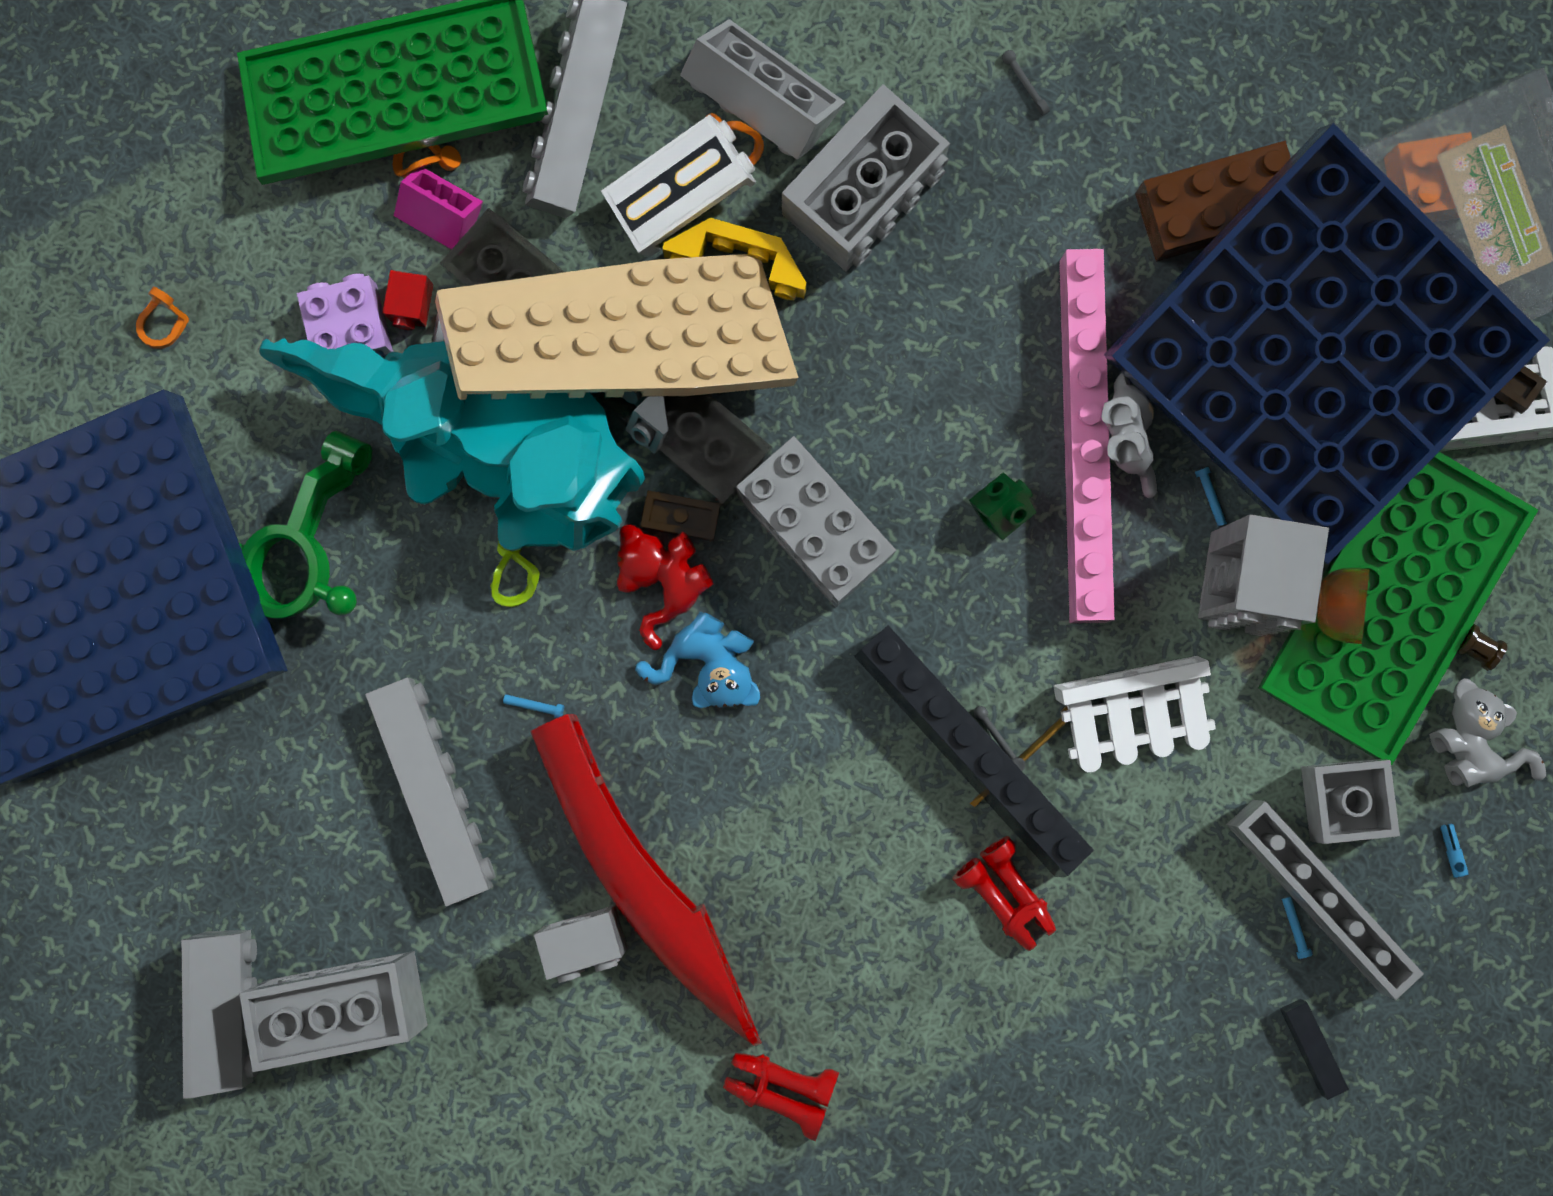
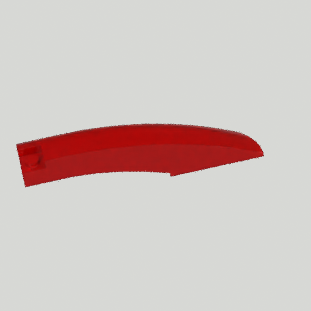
[530,714,762,1046]

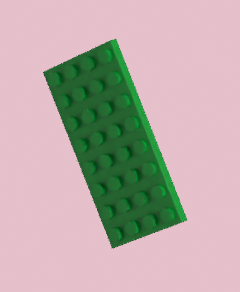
[237,0,548,185]
[1258,452,1538,765]

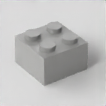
[1301,759,1400,844]
[534,905,628,983]

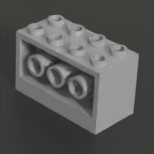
[782,84,950,271]
[736,436,896,608]
[1198,515,1329,636]
[239,951,428,1072]

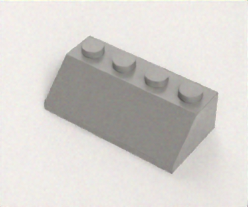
[680,19,845,160]
[181,930,258,1099]

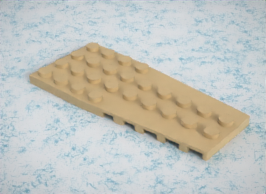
[435,254,798,400]

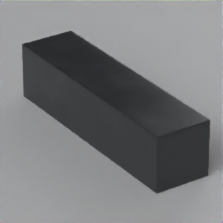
[1280,999,1349,1100]

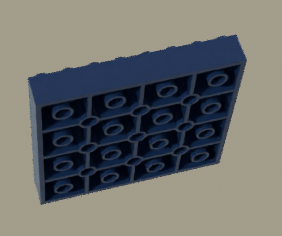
[1104,123,1550,564]
[0,389,288,785]

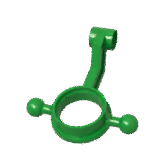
[237,430,372,618]

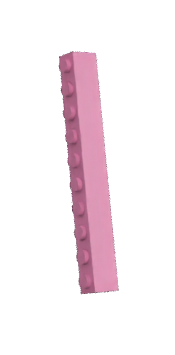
[1060,249,1115,623]

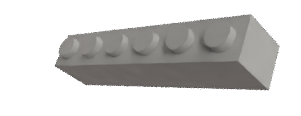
[522,0,627,218]
[365,677,496,906]
[1226,799,1424,1000]

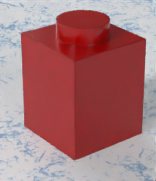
[383,270,434,330]

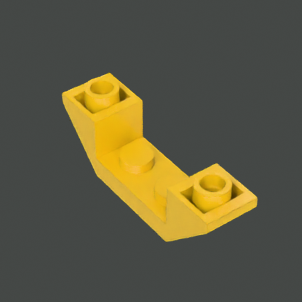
[662,218,806,300]

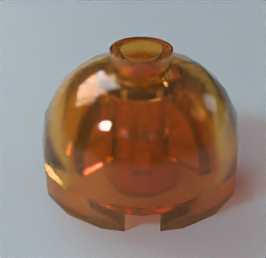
[1316,568,1370,645]

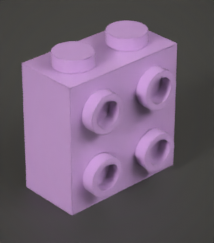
[297,274,393,357]

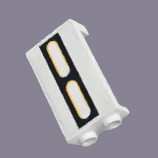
[601,114,756,257]

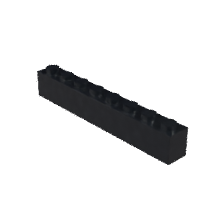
[854,625,1094,877]

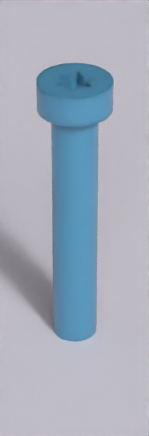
[1195,467,1227,526]
[503,694,564,718]
[1282,896,1313,959]

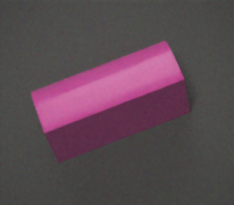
[394,167,483,252]

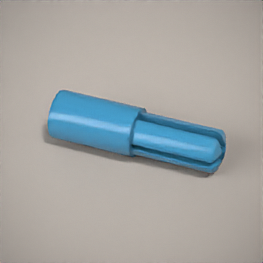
[1440,824,1469,877]

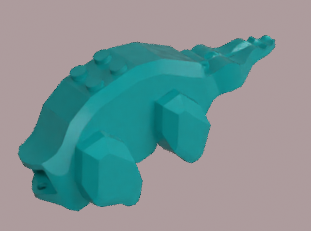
[259,338,645,551]

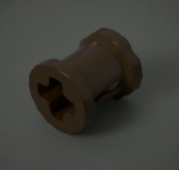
[1457,624,1507,671]

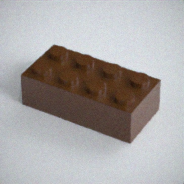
[1135,141,1291,262]

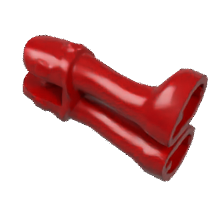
[952,836,1056,951]
[723,1053,839,1141]

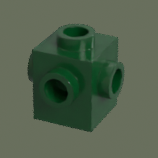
[969,472,1037,541]

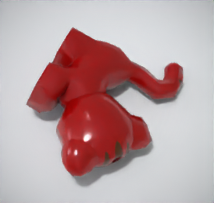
[617,524,714,650]

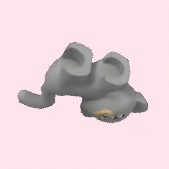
[1101,373,1157,498]
[1429,678,1546,787]

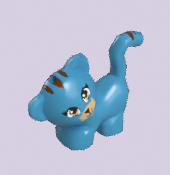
[635,611,760,708]

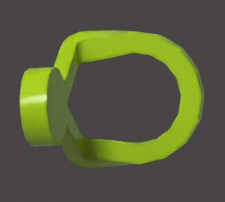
[490,541,540,607]

